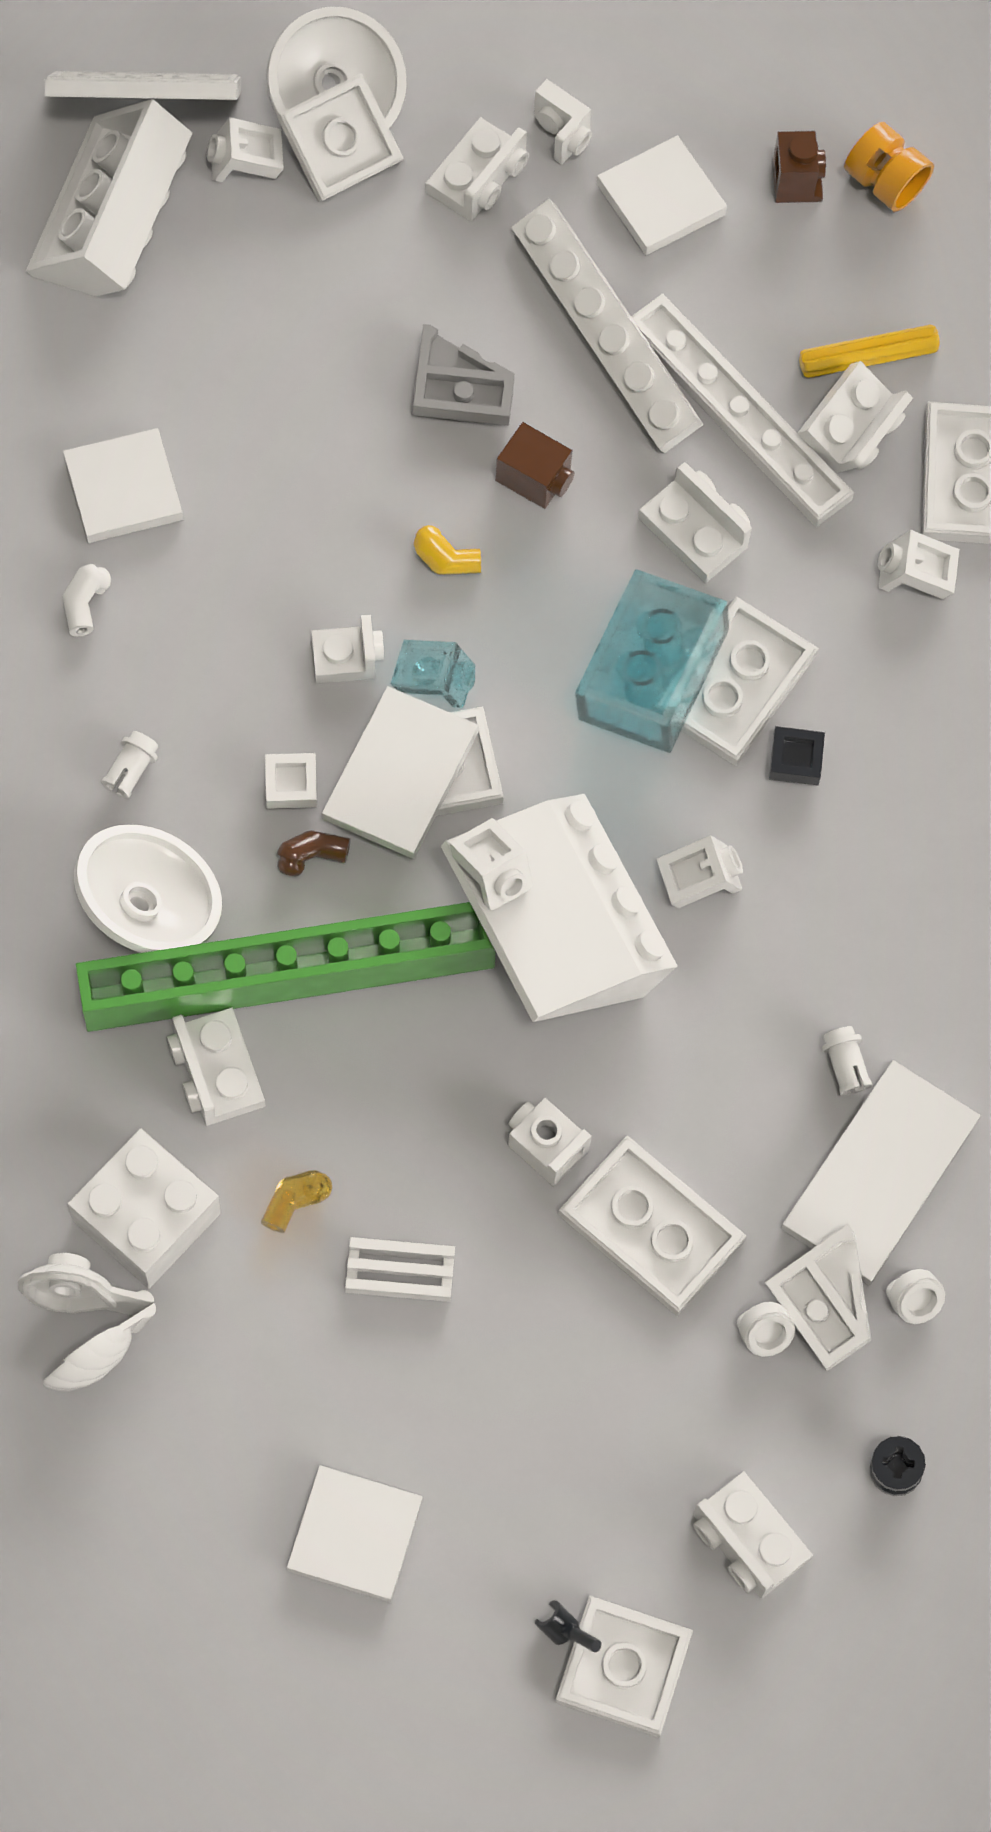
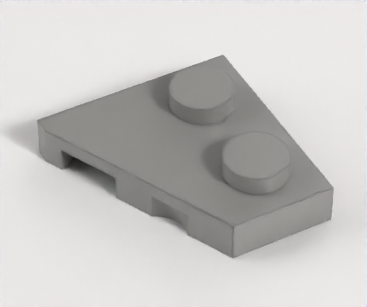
[413,324,515,426]

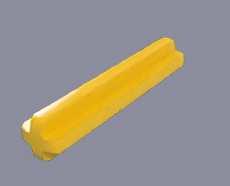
[799,324,940,378]

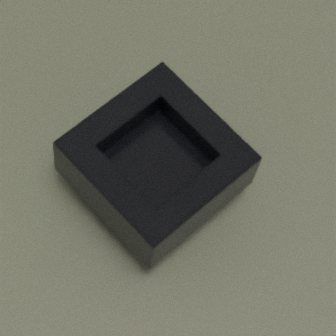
[769,726,825,786]

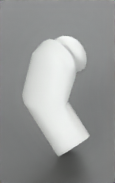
[63,564,111,637]

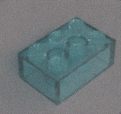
[575,569,729,753]

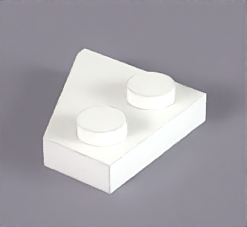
[765,1224,871,1371]

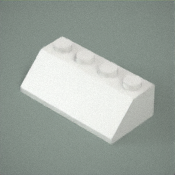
[26,99,192,297]

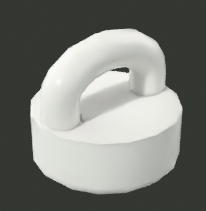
[886,1269,945,1324]
[736,1302,795,1357]

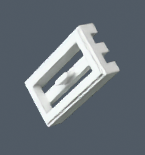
[345,1237,455,1302]

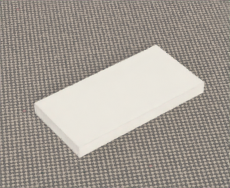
[45,71,241,100]
[781,1060,981,1286]

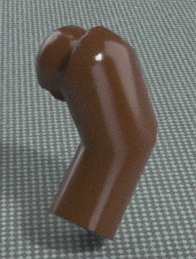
[277,830,351,876]

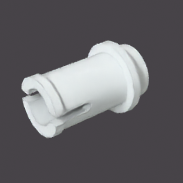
[101,731,159,799]
[821,1026,873,1096]

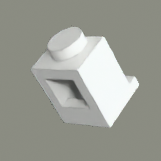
[508,1098,592,1187]

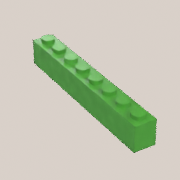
[76,902,496,1032]

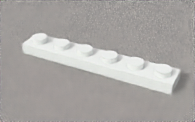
[511,199,704,453]

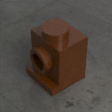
[772,131,826,203]

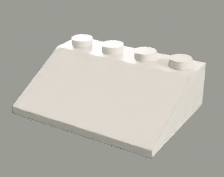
[441,794,678,1022]

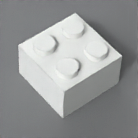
[68,1128,221,1289]

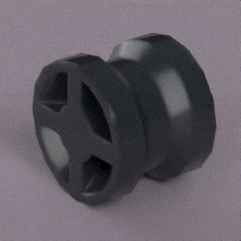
[870,1436,926,1496]

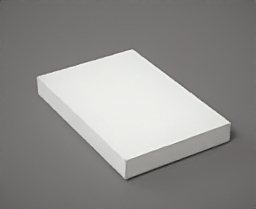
[922,401,991,544]
[653,596,819,766]
[322,686,479,859]
[558,1135,746,1316]

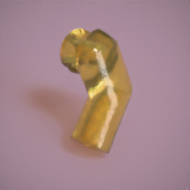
[261,1170,333,1233]

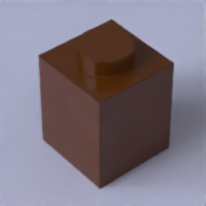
[495,422,575,509]

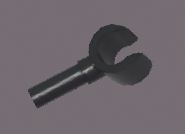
[535,1600,602,1653]

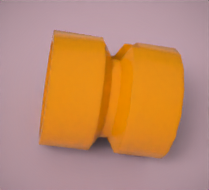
[844,122,934,212]

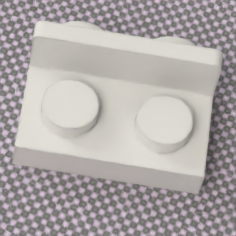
[425,117,529,222]
[797,361,913,473]
[638,462,752,584]
[166,1007,266,1126]
[693,1471,813,1599]

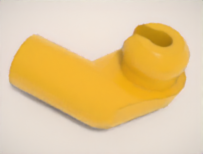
[414,525,481,575]

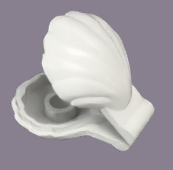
[17,1253,156,1391]

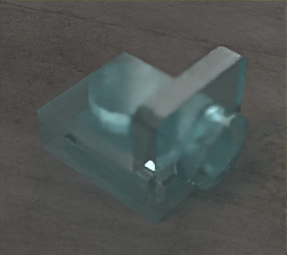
[390,640,476,708]

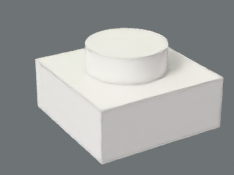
[265,753,317,809]

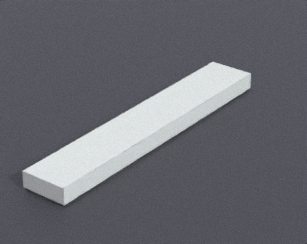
[631,293,854,528]

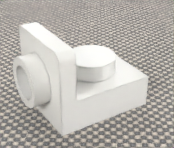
[534,79,592,165]
[206,117,284,182]
[878,530,959,599]
[311,615,384,684]
[449,818,533,911]
[657,835,743,908]

